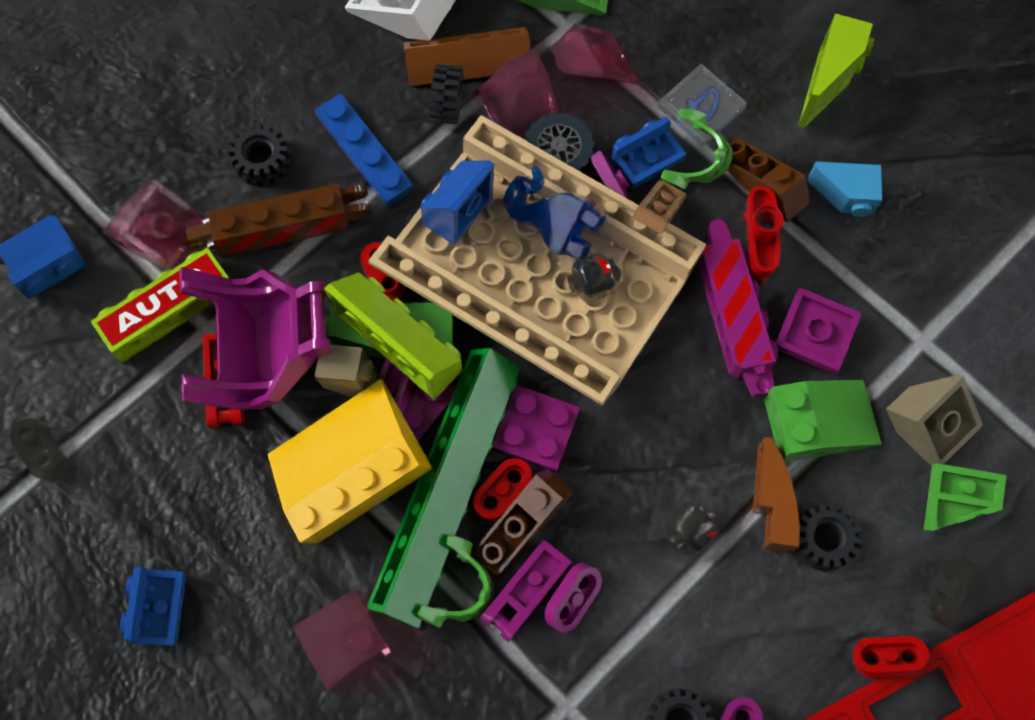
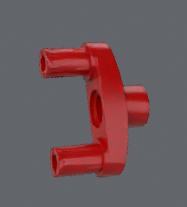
[743,186,784,285]

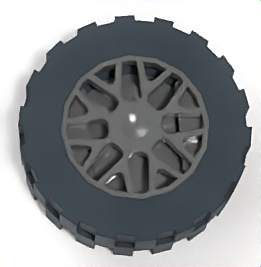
[525,113,595,174]

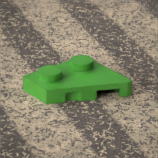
[924,463,1007,531]

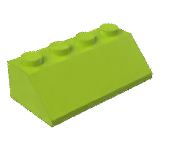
[324,272,462,400]

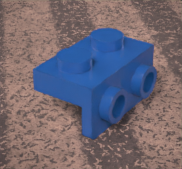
[611,116,687,190]
[120,567,187,647]

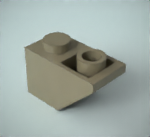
[315,345,380,398]

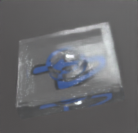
[657,64,747,147]

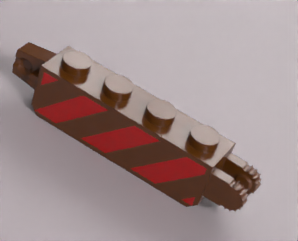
[186,183,372,256]

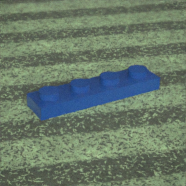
[315,93,414,208]

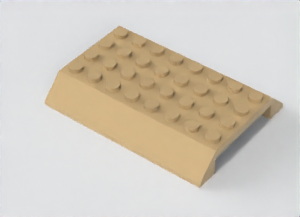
[369,115,706,405]

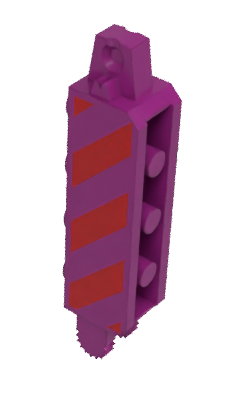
[698,219,778,398]

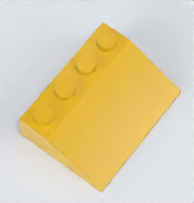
[268,379,433,544]

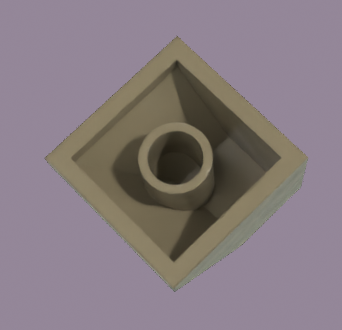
[886,375,983,466]

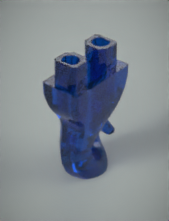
[503,165,606,259]

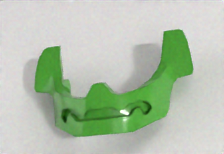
[661,108,733,189]
[418,535,495,628]

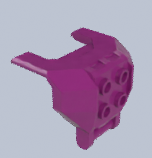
[180,267,331,410]

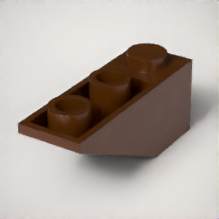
[714,137,810,222]
[471,469,574,577]

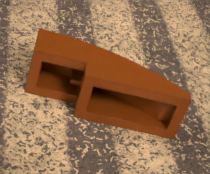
[752,437,800,553]

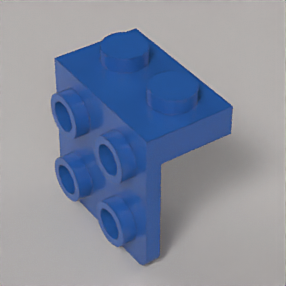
[0,215,87,300]

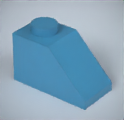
[808,161,882,217]

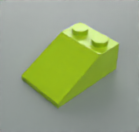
[798,13,875,128]

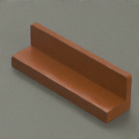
[403,27,532,86]

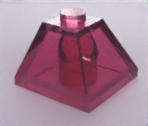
[550,23,640,85]
[478,51,559,137]
[103,178,206,270]
[292,589,391,691]

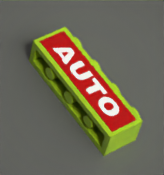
[90,247,229,363]

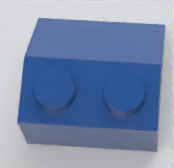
[420,160,495,245]

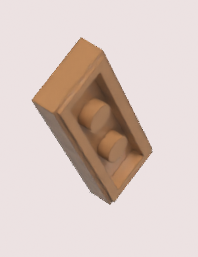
[632,180,687,234]

